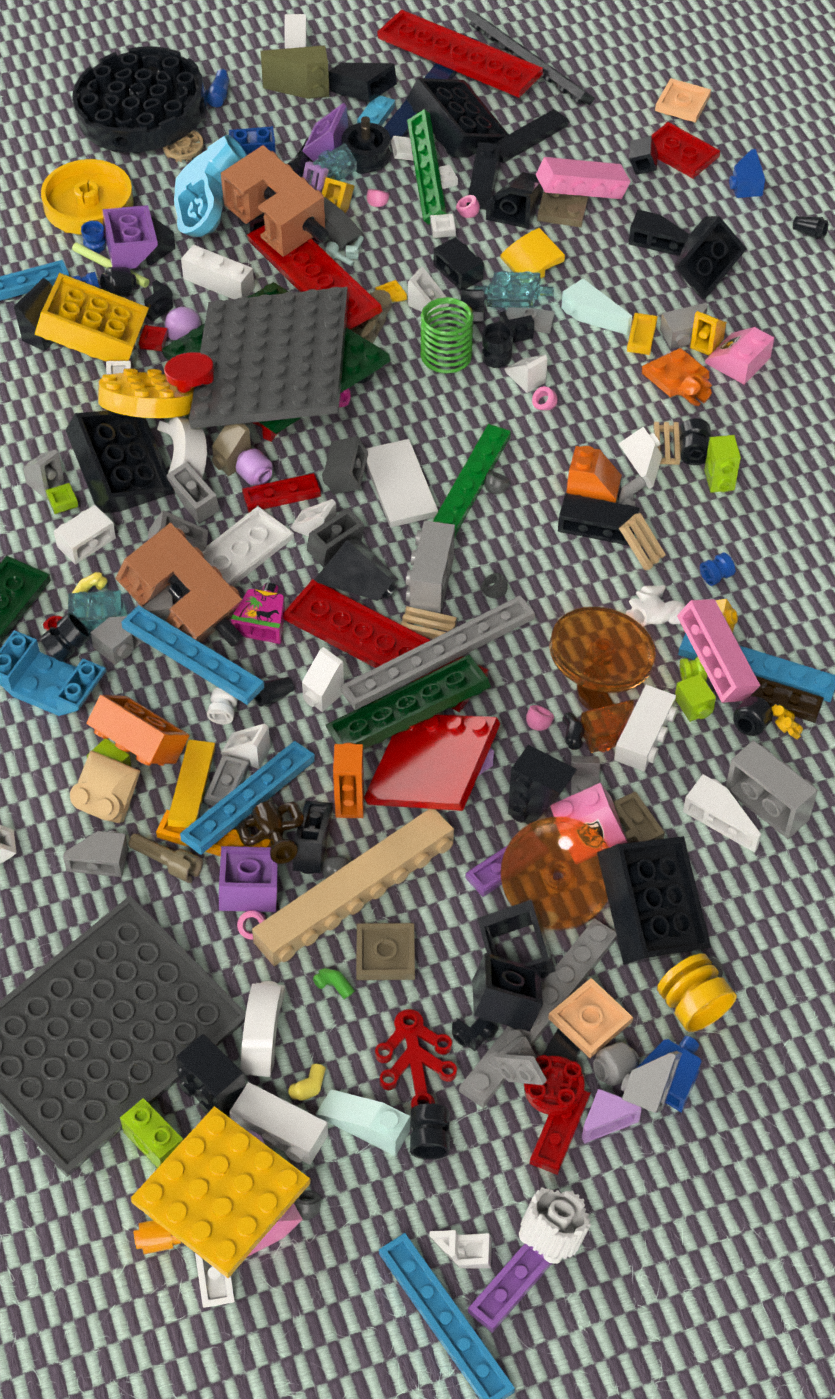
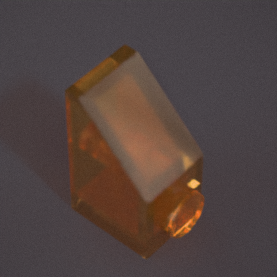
[581,700,634,753]

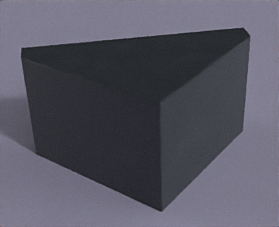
[146,216,176,265]

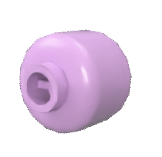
[236,448,273,486]

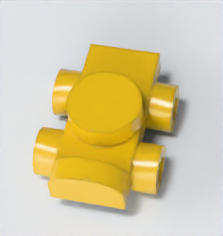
[771,704,803,739]

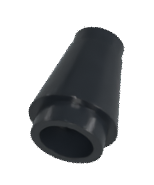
[793,216,829,239]
[254,677,294,707]

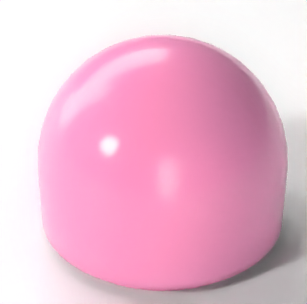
[366,189,390,207]
[456,195,480,218]
[532,386,558,410]
[526,705,554,731]
[237,910,266,940]

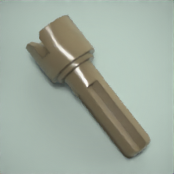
[128,834,203,883]

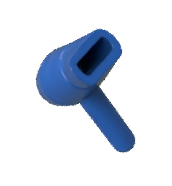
[205,69,230,108]

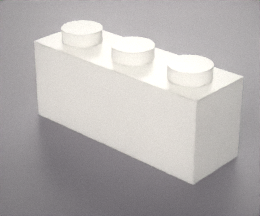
[181,244,254,299]
[614,685,678,772]
[230,1082,328,1165]

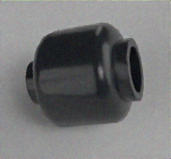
[100,267,137,297]
[733,696,773,736]

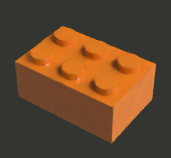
[86,695,190,766]

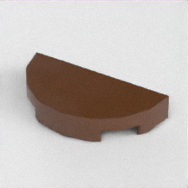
[576,667,615,714]

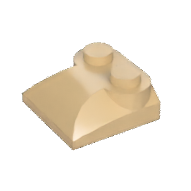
[70,751,140,823]

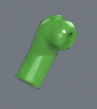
[313,968,355,1000]

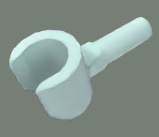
[346,236,364,259]
[325,241,354,266]

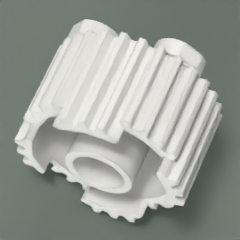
[519,1187,591,1264]

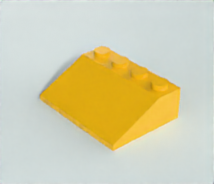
[35,273,149,362]

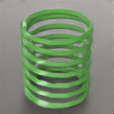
[420,297,474,373]

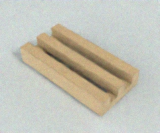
[653,422,680,465]
[619,513,666,570]
[400,606,457,639]

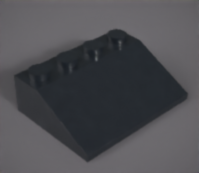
[406,78,509,158]
[66,410,175,513]
[597,836,711,965]

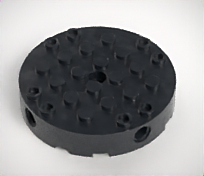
[72,46,207,154]

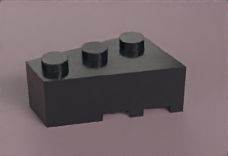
[508,745,577,826]

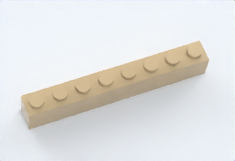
[252,809,454,967]

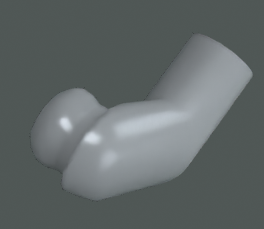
[618,476,646,507]

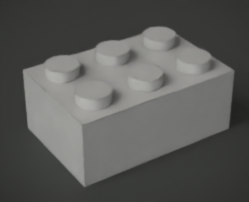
[406,520,455,614]
[726,740,818,839]

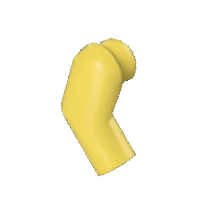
[71,572,108,602]
[288,1064,326,1101]

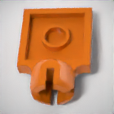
[642,348,712,406]

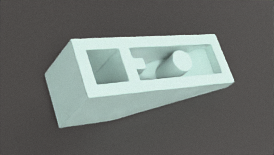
[561,279,632,335]
[316,1089,410,1156]

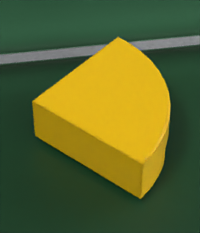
[375,279,407,302]

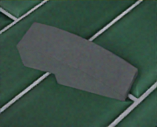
[324,197,362,251]

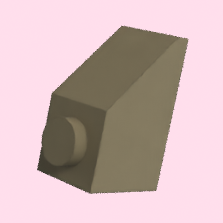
[212,423,251,476]

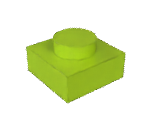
[45,483,78,514]

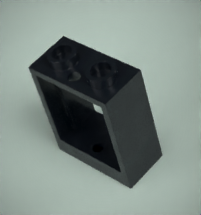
[477,899,556,979]

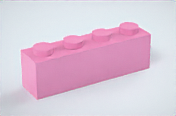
[536,157,631,199]
[677,599,760,703]

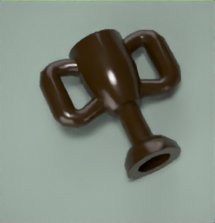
[236,801,304,864]

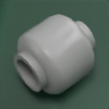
[593,1042,639,1086]

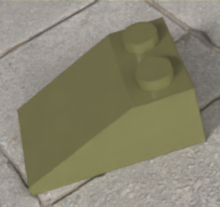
[260,45,329,99]

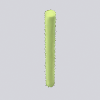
[72,242,150,288]

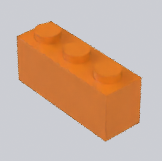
[333,743,364,818]

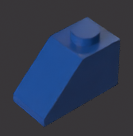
[729,149,765,198]

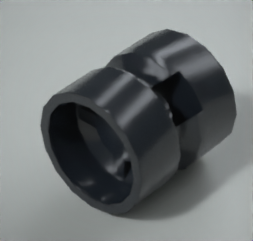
[481,322,513,368]
[679,418,711,466]
[40,612,91,662]
[410,1103,450,1160]

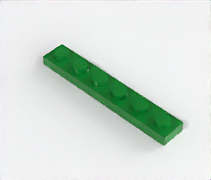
[407,109,446,225]
[433,424,511,538]

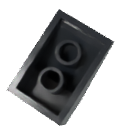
[674,216,747,300]

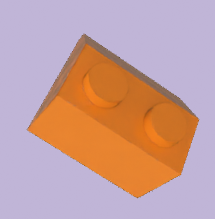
[566,446,622,503]

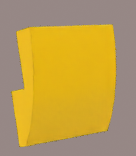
[500,228,565,285]

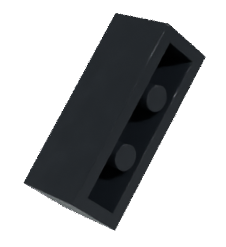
[558,493,640,546]

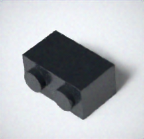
[433,237,484,291]

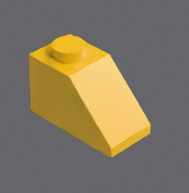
[322,177,355,213]
[690,311,726,356]

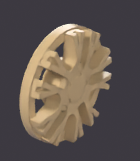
[163,130,204,162]

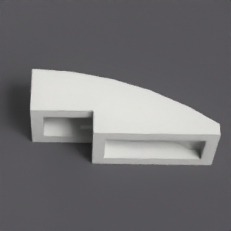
[285,14,307,49]

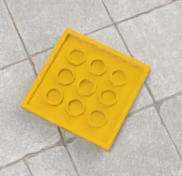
[131,1106,310,1278]

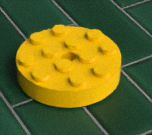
[41,159,133,235]
[98,368,194,418]

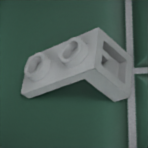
[494,1036,547,1085]

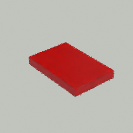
[651,122,720,179]

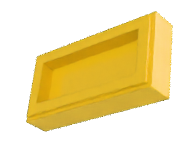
[627,313,658,355]

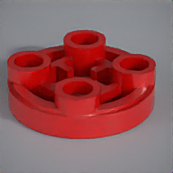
[164,352,214,393]
[524,1055,585,1115]

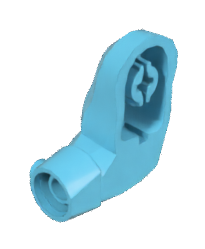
[174,135,247,238]

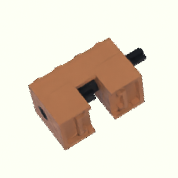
[221,145,329,257]
[115,522,244,647]

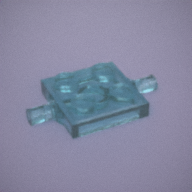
[474,271,554,308]

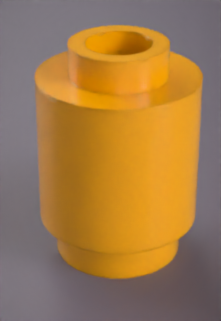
[133,1220,181,1255]

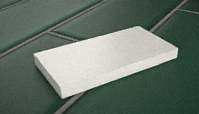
[366,439,438,528]
[201,506,294,586]

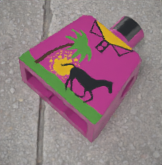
[231,582,285,644]

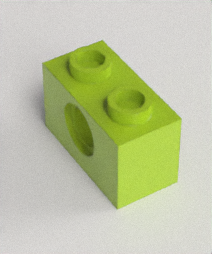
[704,435,741,493]
[120,1098,183,1168]

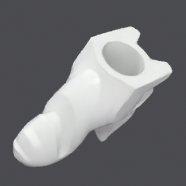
[625,585,686,628]

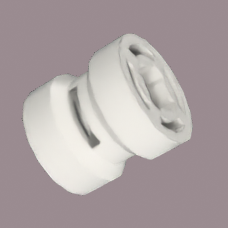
[207,688,238,725]

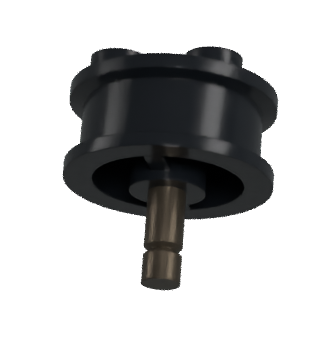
[341,116,391,174]

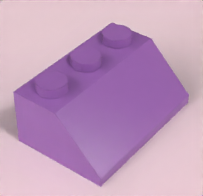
[102,205,158,269]

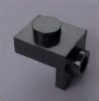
[144,280,173,322]
[460,289,484,324]
[498,311,534,343]
[452,1017,498,1051]

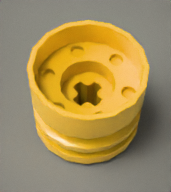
[657,953,737,1032]

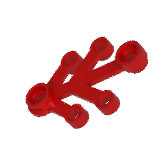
[375,1009,457,1109]

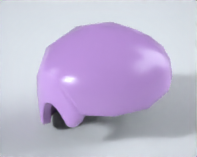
[165,307,201,340]

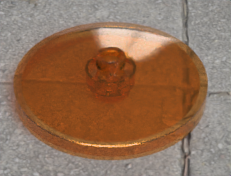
[549,607,655,693]
[501,817,609,931]

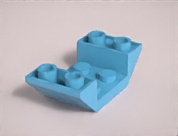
[0,630,106,716]

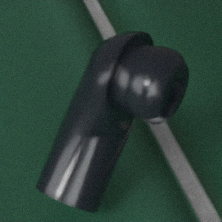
[562,712,585,750]

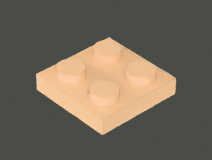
[655,78,711,123]
[548,978,633,1058]

